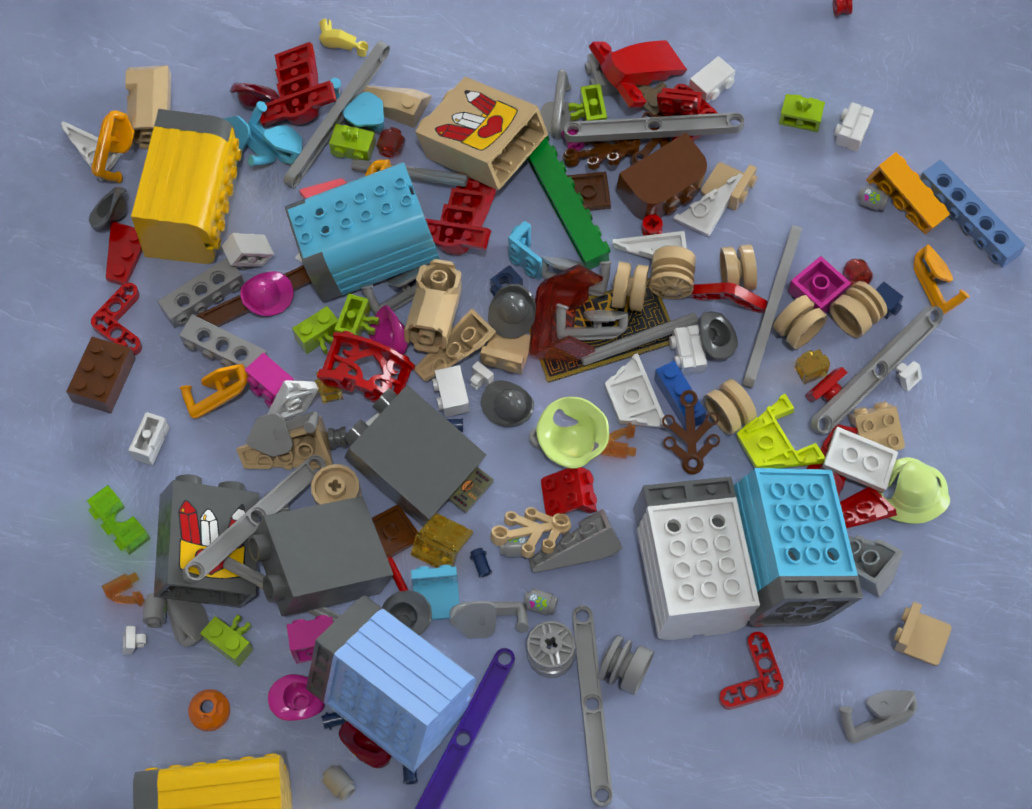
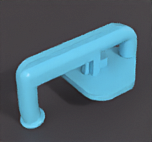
[330,78,384,132]
[248,101,302,165]
[222,116,276,167]

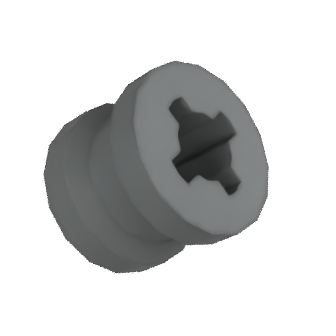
[328,426,348,449]

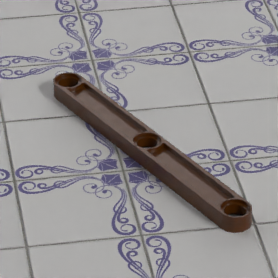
[196,265,312,327]

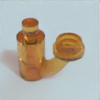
[600,423,637,458]
[101,572,144,607]

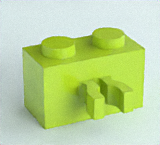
[568,84,607,121]
[779,94,825,133]
[329,124,376,161]
[334,294,380,336]
[292,306,338,354]
[200,614,253,667]

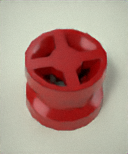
[833,0,853,16]
[642,214,663,236]

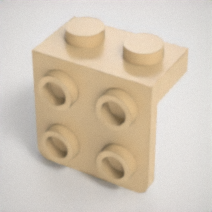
[701,162,758,211]
[480,333,533,375]
[848,401,905,451]
[894,601,952,666]

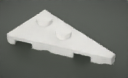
[61,121,122,182]
[674,173,743,237]
[613,231,687,259]

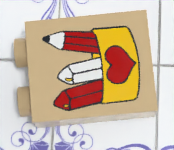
[415,77,548,190]

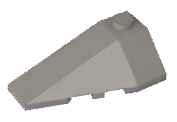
[529,509,622,573]
[848,535,903,598]

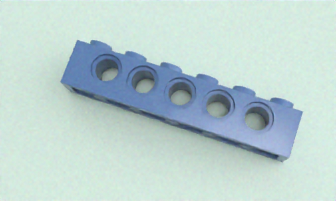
[920,159,1025,268]

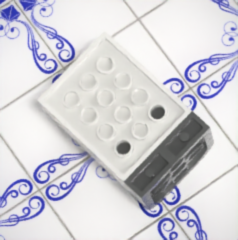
[633,476,760,640]

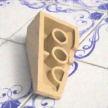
[362,86,432,128]
[414,309,496,382]
[236,416,333,470]

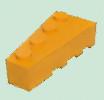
[866,152,950,235]

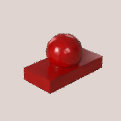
[805,367,848,402]

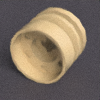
[649,246,696,299]
[829,281,887,338]

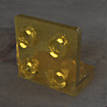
[411,513,473,568]

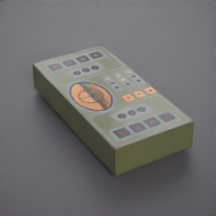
[449,467,494,513]

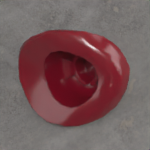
[229,82,280,109]
[339,721,392,769]

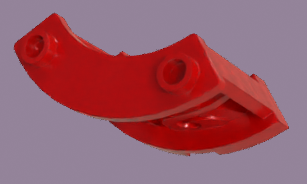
[317,331,415,403]

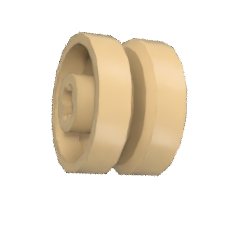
[720,244,757,291]
[612,261,649,312]
[773,295,828,349]
[703,379,757,435]
[311,464,362,505]

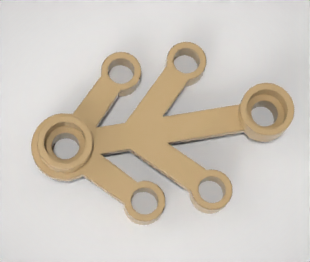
[490,507,571,558]

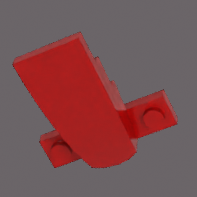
[589,40,687,108]
[260,42,337,127]
[425,173,497,255]

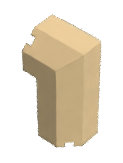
[125,65,171,149]
[404,259,462,353]

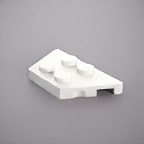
[605,353,667,428]
[268,380,319,420]

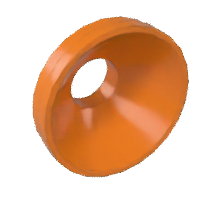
[188,689,230,731]

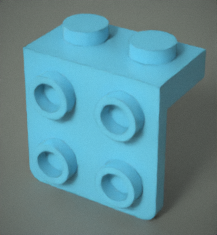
[508,221,542,280]
[411,565,459,620]

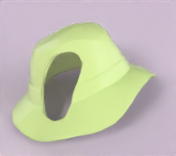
[536,397,609,468]
[877,457,950,524]

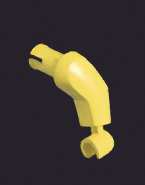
[319,19,368,57]

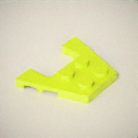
[737,394,825,469]

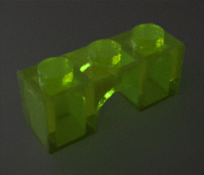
[86,485,151,555]

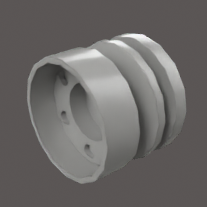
[527,621,575,678]
[598,635,654,695]

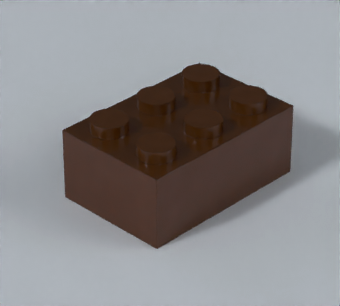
[66,337,136,414]

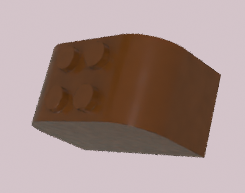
[616,133,707,220]

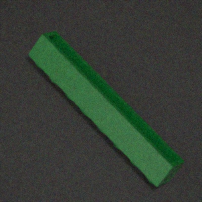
[527,135,611,271]

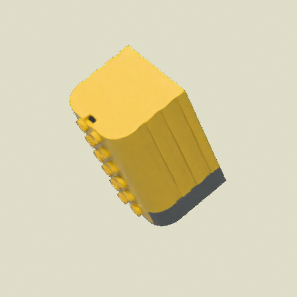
[131,109,242,264]
[133,754,293,809]

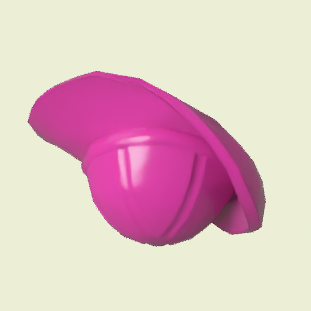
[240,271,294,316]
[369,305,408,354]
[268,674,325,721]

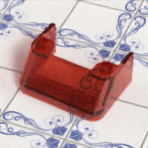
[529,264,603,361]

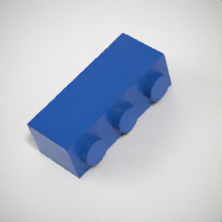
[654,361,707,431]

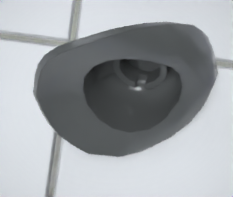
[89,187,127,229]
[488,284,536,338]
[700,311,738,360]
[481,380,534,427]
[382,590,432,635]

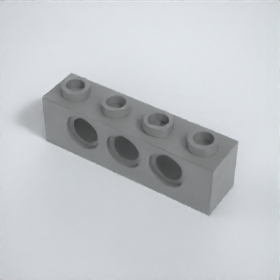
[157,258,244,328]
[179,314,268,369]

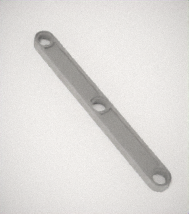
[284,41,390,188]
[564,112,744,142]
[742,225,802,388]
[811,306,943,434]
[182,455,326,584]
[572,605,613,808]

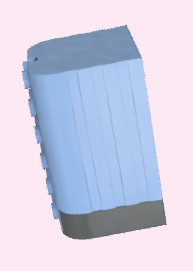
[306,596,476,772]

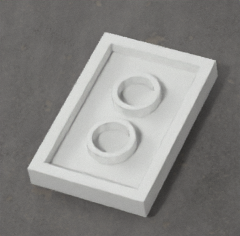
[822,427,898,493]

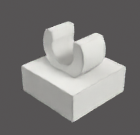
[470,361,494,390]
[896,361,922,392]
[123,626,146,655]

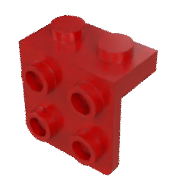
[657,87,702,116]
[541,467,597,517]

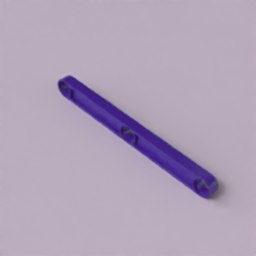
[415,648,515,809]

